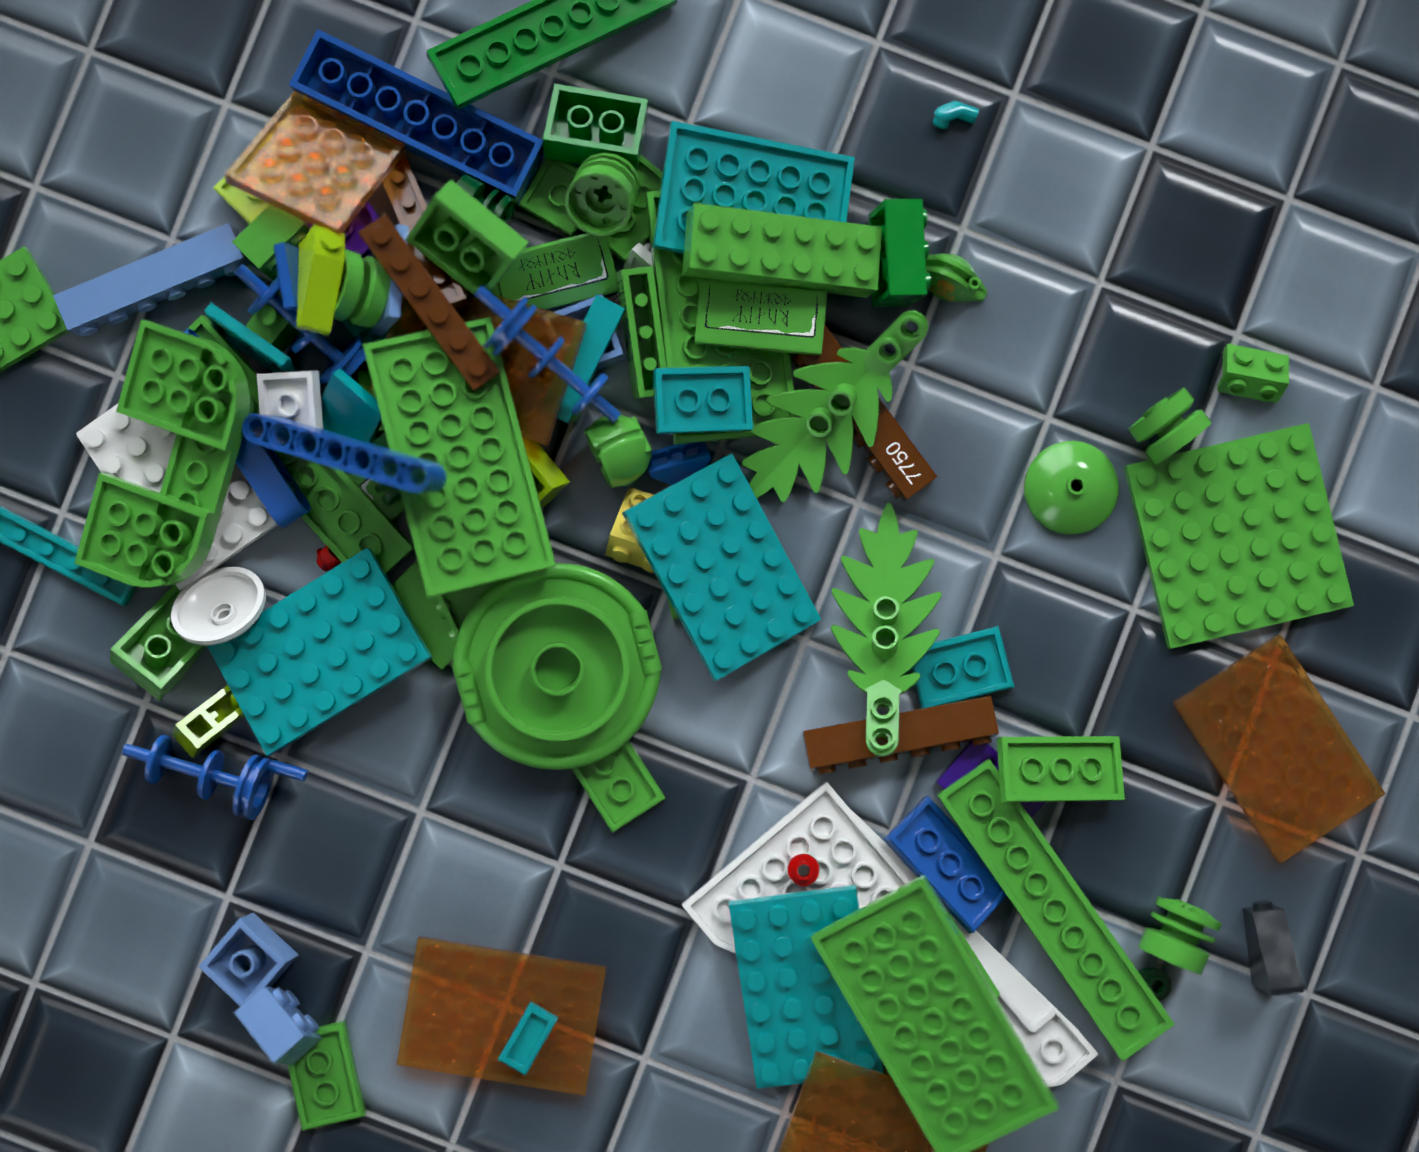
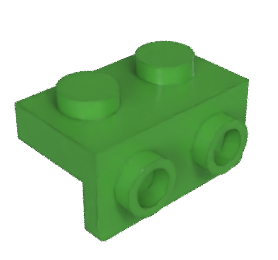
[1217,343,1289,403]

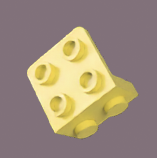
[605,488,654,573]

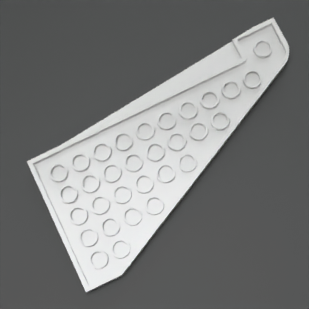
[682,781,1098,1087]

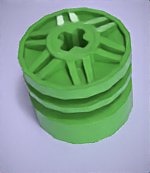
[565,152,640,236]
[1138,896,1223,975]

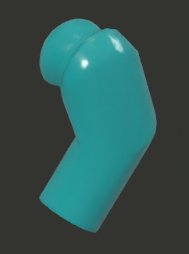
[933,101,979,129]

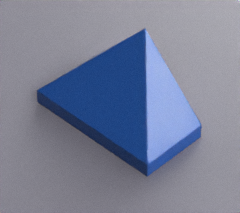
[648,442,711,485]

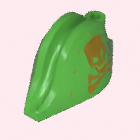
[925,253,988,302]

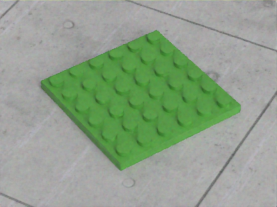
[1124,423,1354,649]

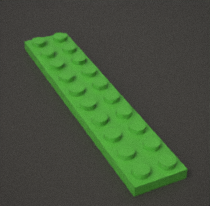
[187,315,414,575]
[936,759,1175,1061]

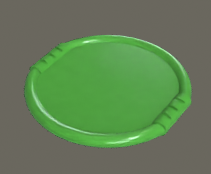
[451,563,662,770]

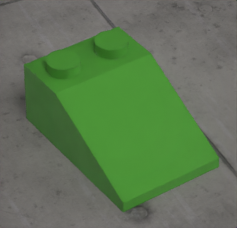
[110,584,207,701]

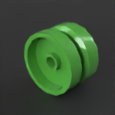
[333,249,390,328]
[1127,387,1212,465]

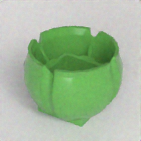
[584,415,652,489]

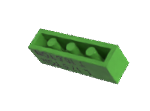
[615,266,667,398]

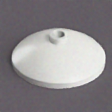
[171,567,266,645]

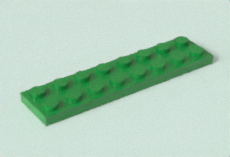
[426,0,677,110]

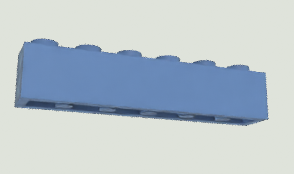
[53,223,251,337]

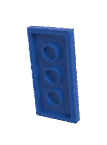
[883,796,1007,934]

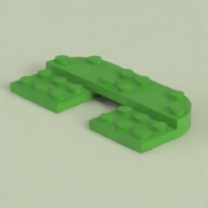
[74,319,250,587]

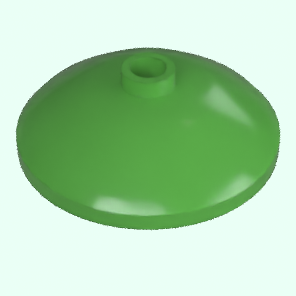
[1024,441,1119,535]

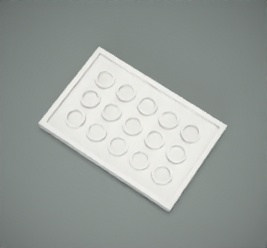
[75,404,278,590]

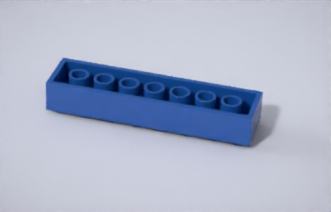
[289,29,544,205]

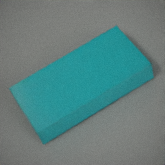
[498,1002,558,1076]

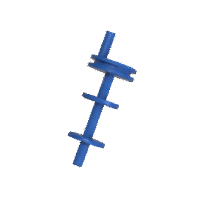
[234,264,367,387]
[474,285,621,423]
[122,735,308,821]

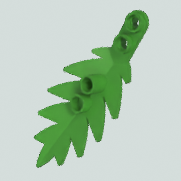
[742,311,928,502]
[831,503,942,756]

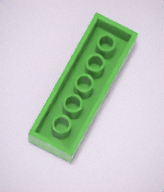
[682,203,882,298]

